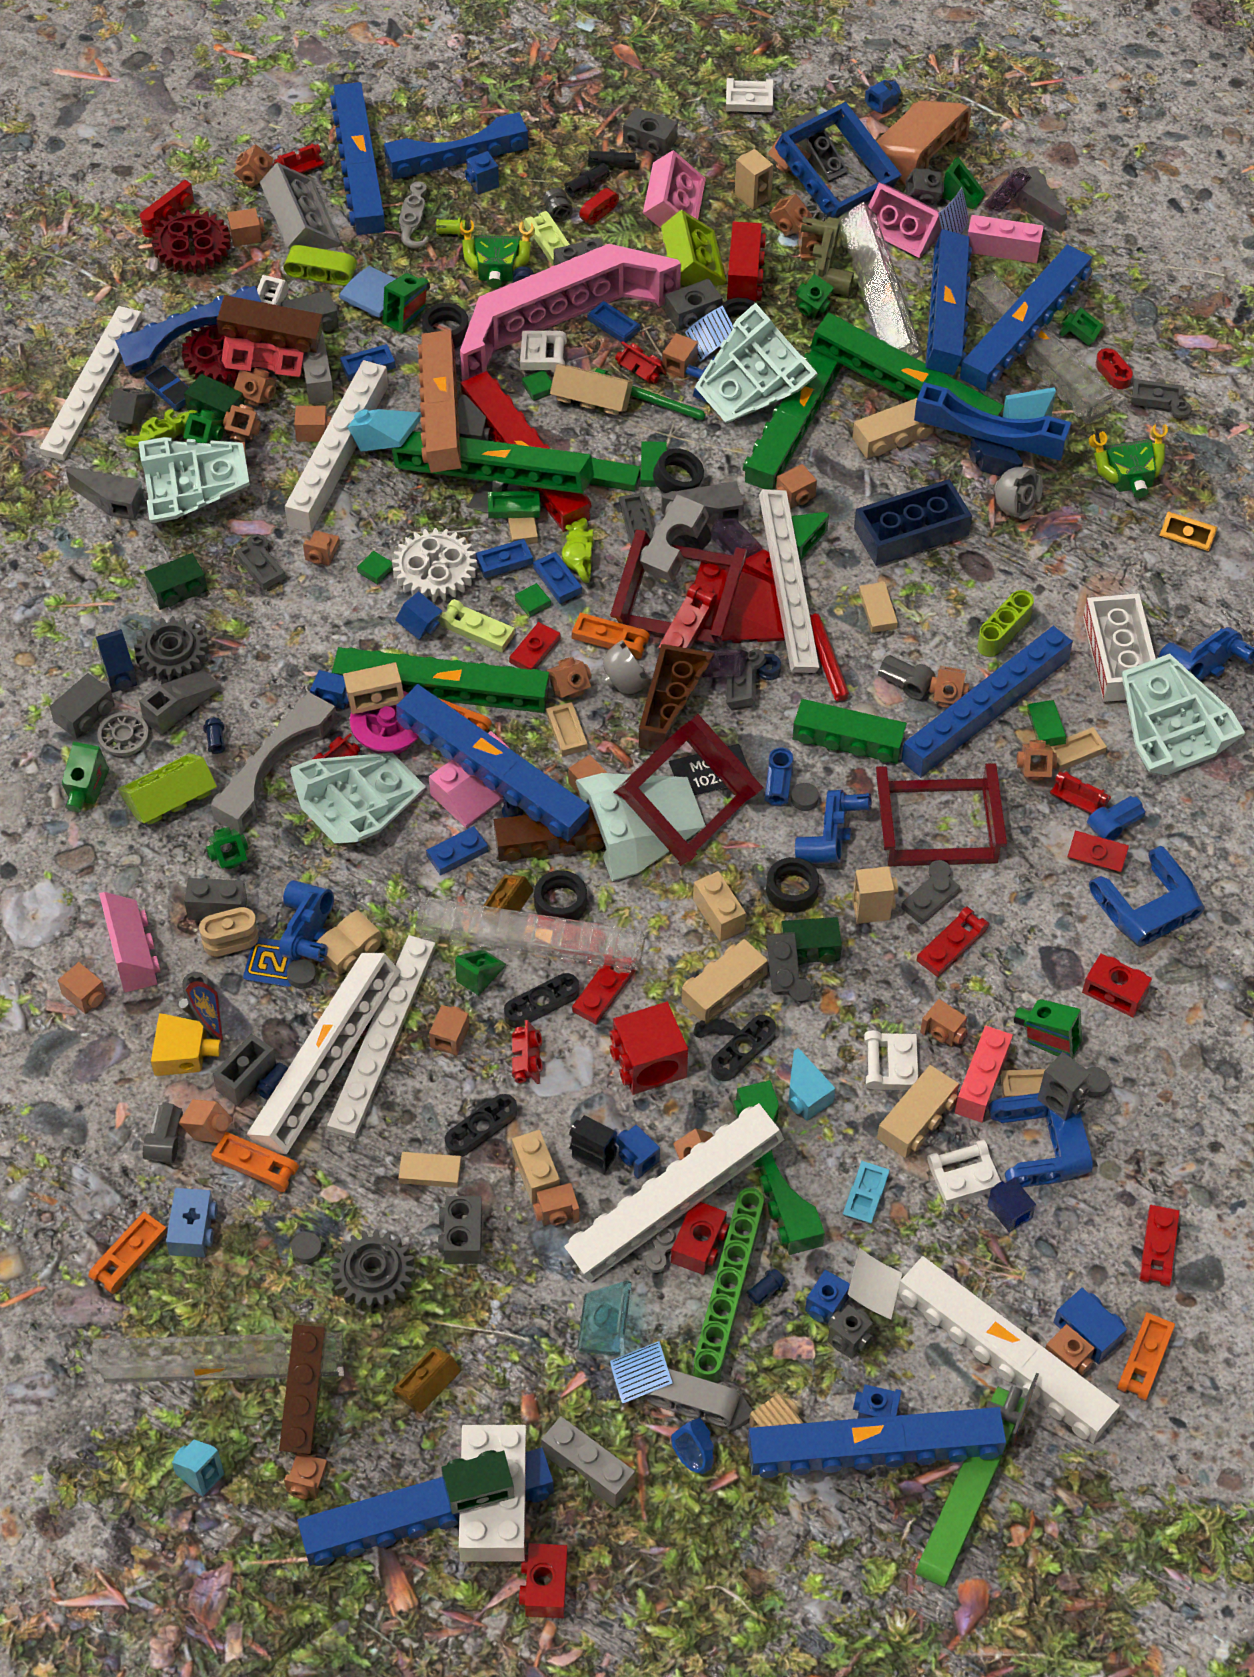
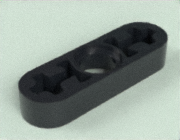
[504,973,579,1028]
[711,1015,776,1081]
[445,1094,517,1157]

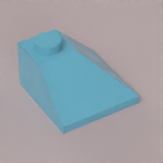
[1003,387,1056,451]
[348,409,422,452]

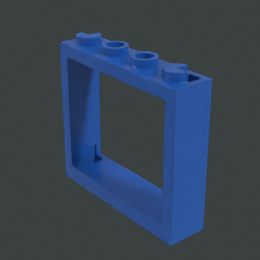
[775,102,902,218]

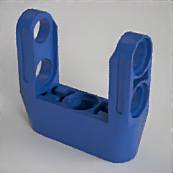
[1089,846,1205,946]
[988,1093,1093,1188]

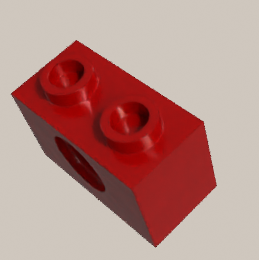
[1082,953,1152,1018]
[671,1202,730,1275]
[519,1543,568,1618]

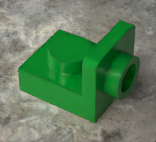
[1059,307,1103,346]

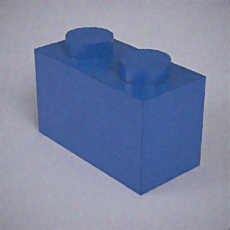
[1053,1287,1127,1364]

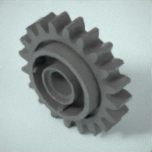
[134,616,209,682]
[331,1229,415,1312]

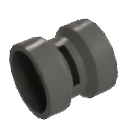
[543,188,573,222]

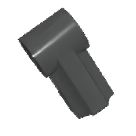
[878,655,936,700]
[143,1103,183,1163]

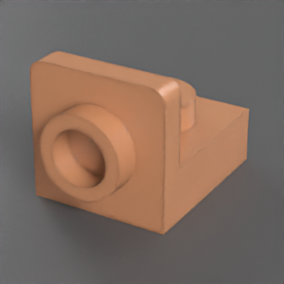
[303,530,340,566]
[284,1453,328,1500]

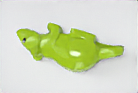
[125,409,198,448]
[561,518,594,584]

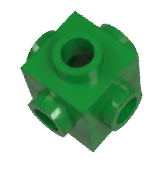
[795,274,834,319]
[183,409,224,444]
[206,827,249,869]

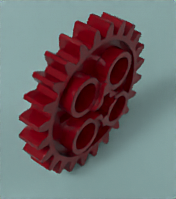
[152,209,231,274]
[181,325,260,386]

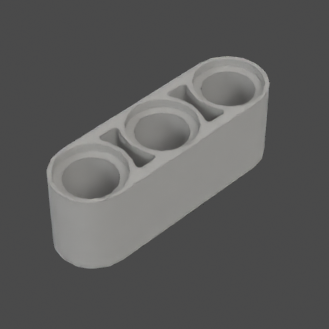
[645,1369,740,1427]

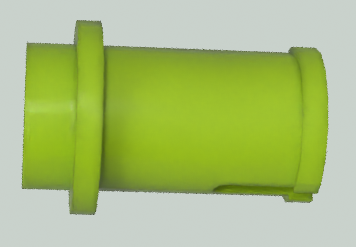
[436,217,467,237]

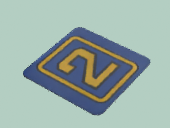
[243,937,294,987]

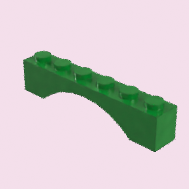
[732,1080,825,1255]

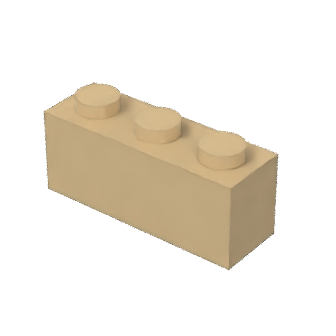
[550,364,633,415]
[852,398,934,459]
[682,939,768,1024]
[877,1065,959,1158]

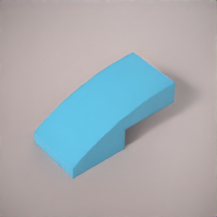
[843,1161,890,1224]

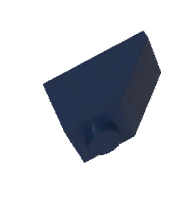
[968,437,1023,477]
[96,629,137,693]

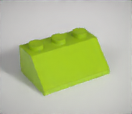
[661,209,726,287]
[117,753,217,825]

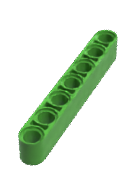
[693,1188,764,1383]
[915,1386,1026,1588]

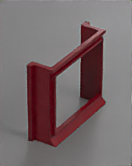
[610,529,747,648]
[613,714,763,866]
[876,763,1007,867]

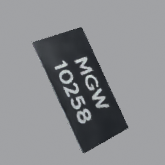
[669,744,751,796]

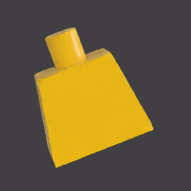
[151,1013,221,1076]

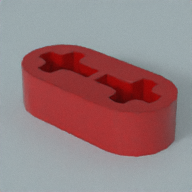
[579,188,619,225]
[1095,348,1133,390]

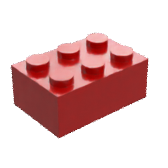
[727,221,766,302]

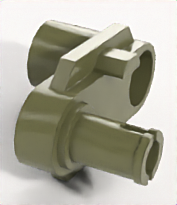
[801,216,854,296]

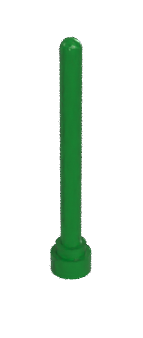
[595,368,706,420]

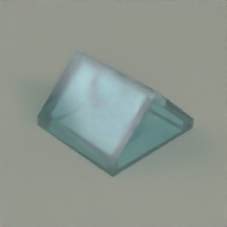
[577,1280,632,1356]

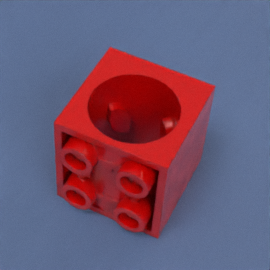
[609,1001,688,1095]

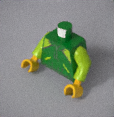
[460,220,535,288]
[1089,424,1168,498]

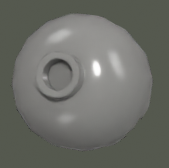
[994,467,1043,520]
[602,640,651,694]

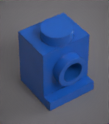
[310,670,350,710]
[616,1125,660,1179]
[853,1384,902,1419]

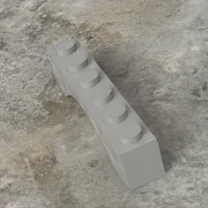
[211,692,337,835]

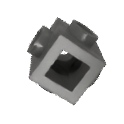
[905,168,944,205]
[828,1304,873,1360]

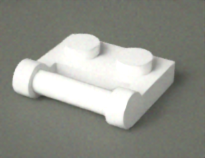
[726,78,773,112]
[520,331,567,373]
[864,1030,918,1090]
[927,1139,1002,1206]

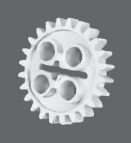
[392,528,477,602]

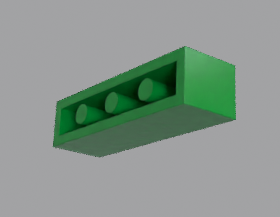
[792,698,907,764]

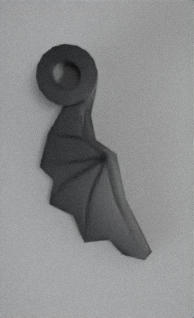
[693,1019,740,1038]

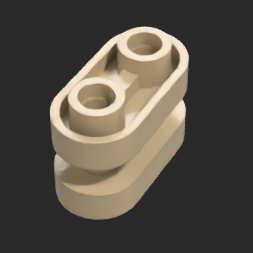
[199,907,259,957]

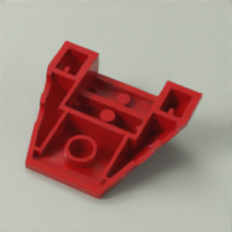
[694,562,785,643]

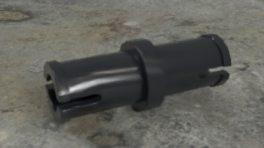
[588,149,636,168]
[564,163,610,197]

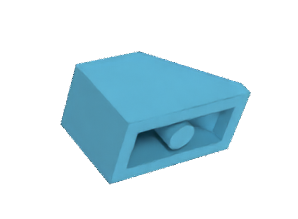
[788,1048,836,1121]
[172,1440,224,1497]

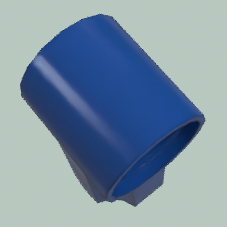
[764,747,793,806]
[1087,796,1145,841]

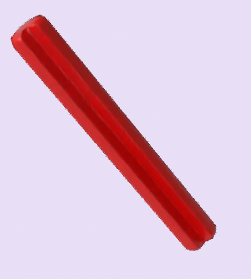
[809,613,849,702]

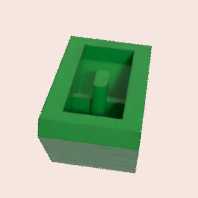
[942,157,986,209]
[791,512,829,562]
[455,949,506,996]

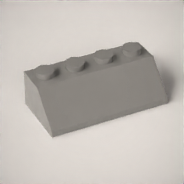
[260,162,341,250]

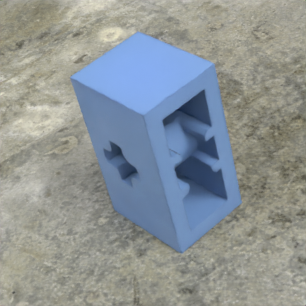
[166,1188,218,1258]

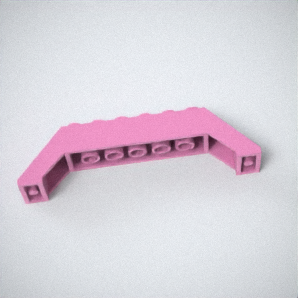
[460,244,681,382]

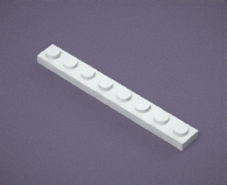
[39,306,142,461]
[759,489,819,673]
[327,935,436,1139]

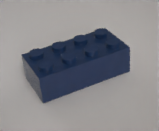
[854,479,972,566]

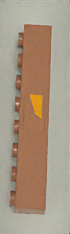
[418,330,461,473]

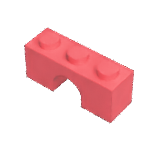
[221,336,304,377]
[955,1025,1013,1123]

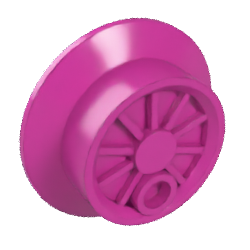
[350,691,419,755]

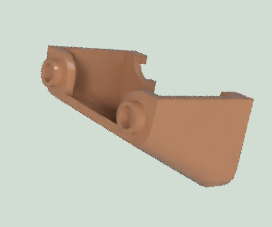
[876,100,971,186]

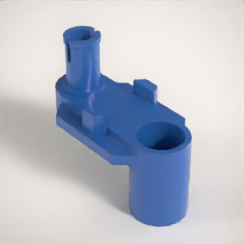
[1158,627,1254,681]
[795,790,872,864]
[279,880,334,962]

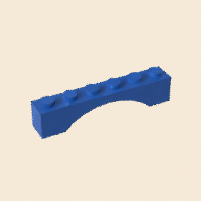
[384,112,528,180]
[115,286,261,374]
[914,382,1072,461]

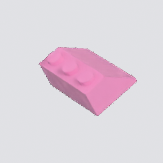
[643,150,706,228]
[858,183,942,258]
[968,215,1044,263]
[429,731,510,828]
[99,892,160,993]

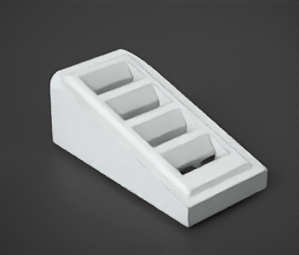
[257,275,289,306]

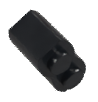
[569,1115,617,1175]

